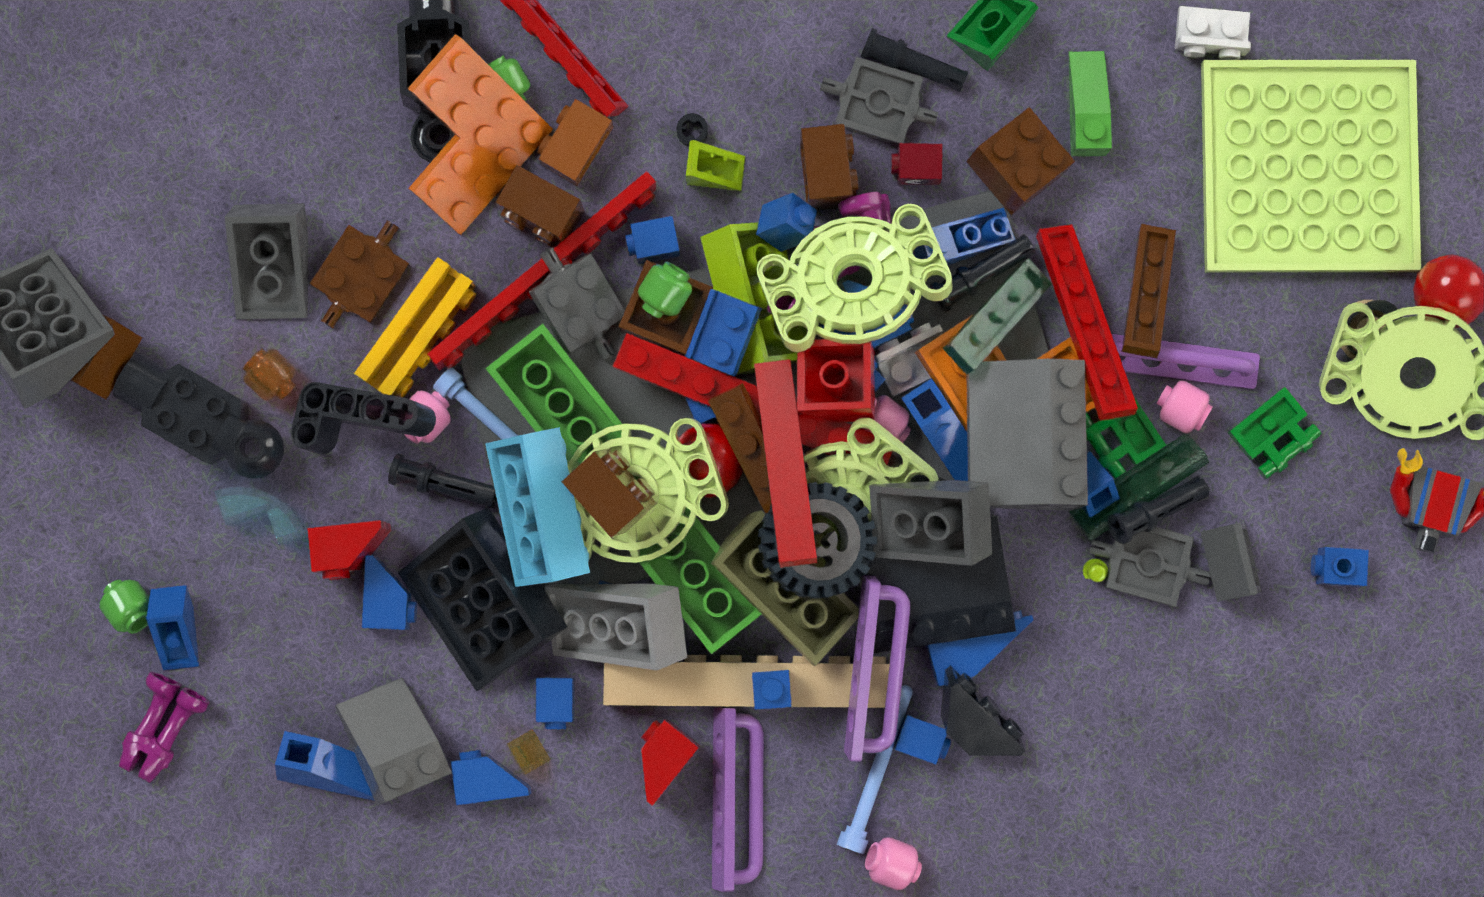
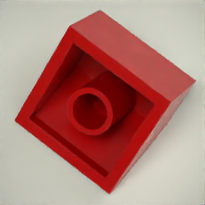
[797,339,875,422]
[307,520,391,580]
[641,718,700,806]

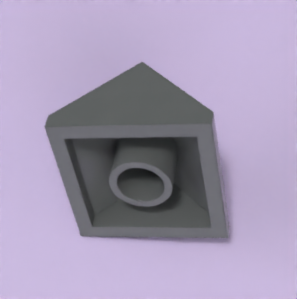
[1200,522,1262,602]

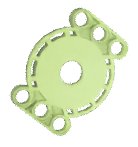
[756,204,953,352]
[1319,302,1484,440]
[803,417,938,568]
[568,418,729,563]

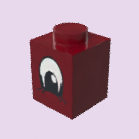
[891,143,943,185]

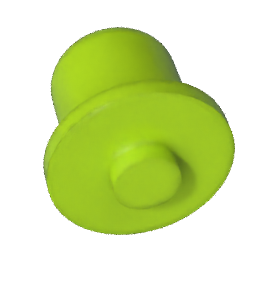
[1083,558,1108,582]

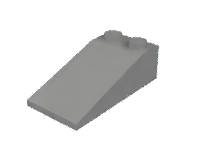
[544,584,687,670]

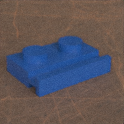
[685,289,762,376]

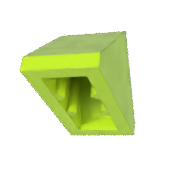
[686,140,745,191]

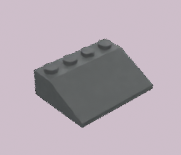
[0,248,115,409]
[966,359,1088,511]

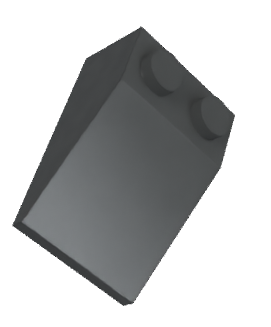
[225,203,308,319]
[869,480,992,566]
[335,678,452,806]

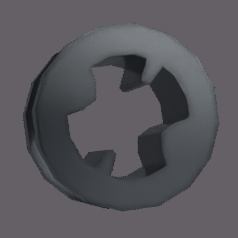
[676,113,708,147]

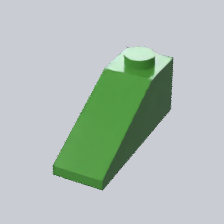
[1069,51,1112,156]

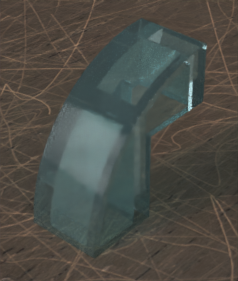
[214,487,308,546]

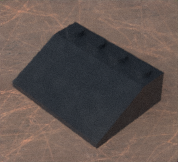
[398,508,568,692]
[859,516,1016,653]

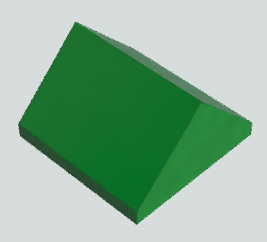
[947,0,1038,72]

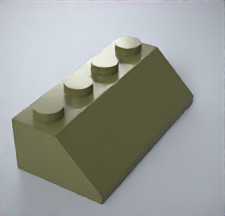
[711,510,859,666]

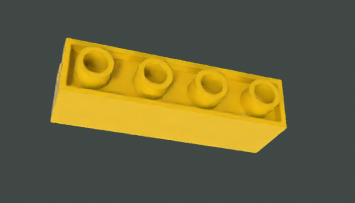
[354,257,476,397]

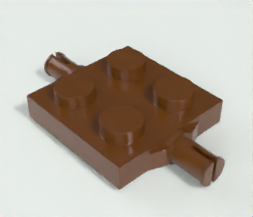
[310,220,409,329]

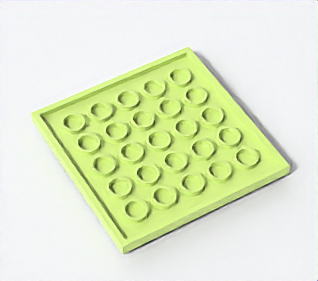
[1201,60,1421,272]

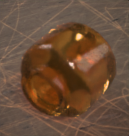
[242,348,296,401]

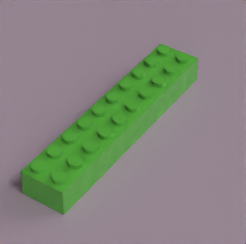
[486,324,762,654]

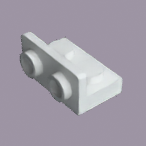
[1175,6,1251,60]
[874,323,943,398]

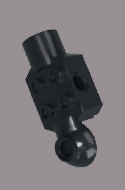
[397,0,472,163]
[113,353,284,479]

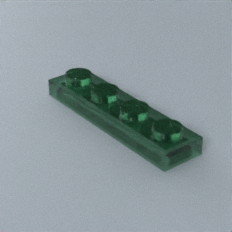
[943,258,1052,375]
[1069,433,1209,541]

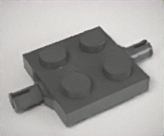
[820,57,939,146]
[529,247,625,359]
[1088,527,1211,607]

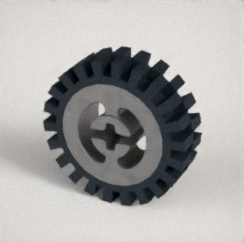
[758,482,877,599]

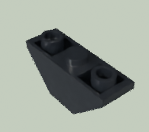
[941,665,1026,756]

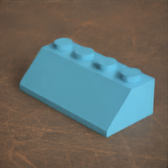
[485,427,590,587]

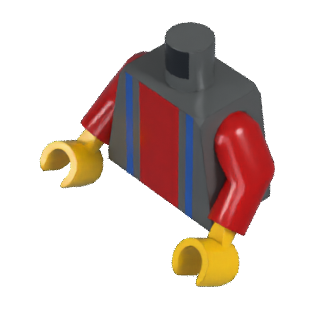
[1390,448,1484,554]

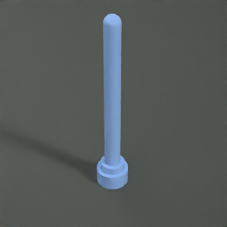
[433,367,518,440]
[836,685,913,854]

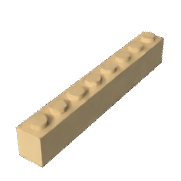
[603,655,890,708]

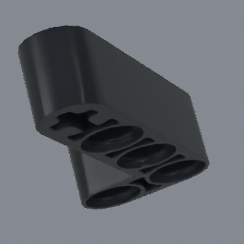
[291,382,436,455]

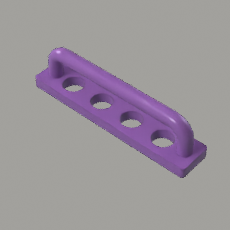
[1112,334,1260,389]
[844,575,910,762]
[712,707,764,892]

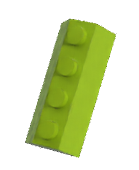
[700,222,807,375]

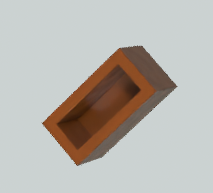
[537,99,614,186]

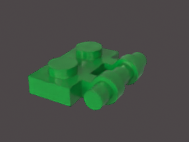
[1227,387,1322,479]
[1086,397,1166,479]

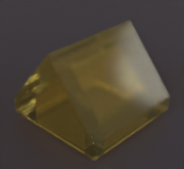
[505,729,550,776]

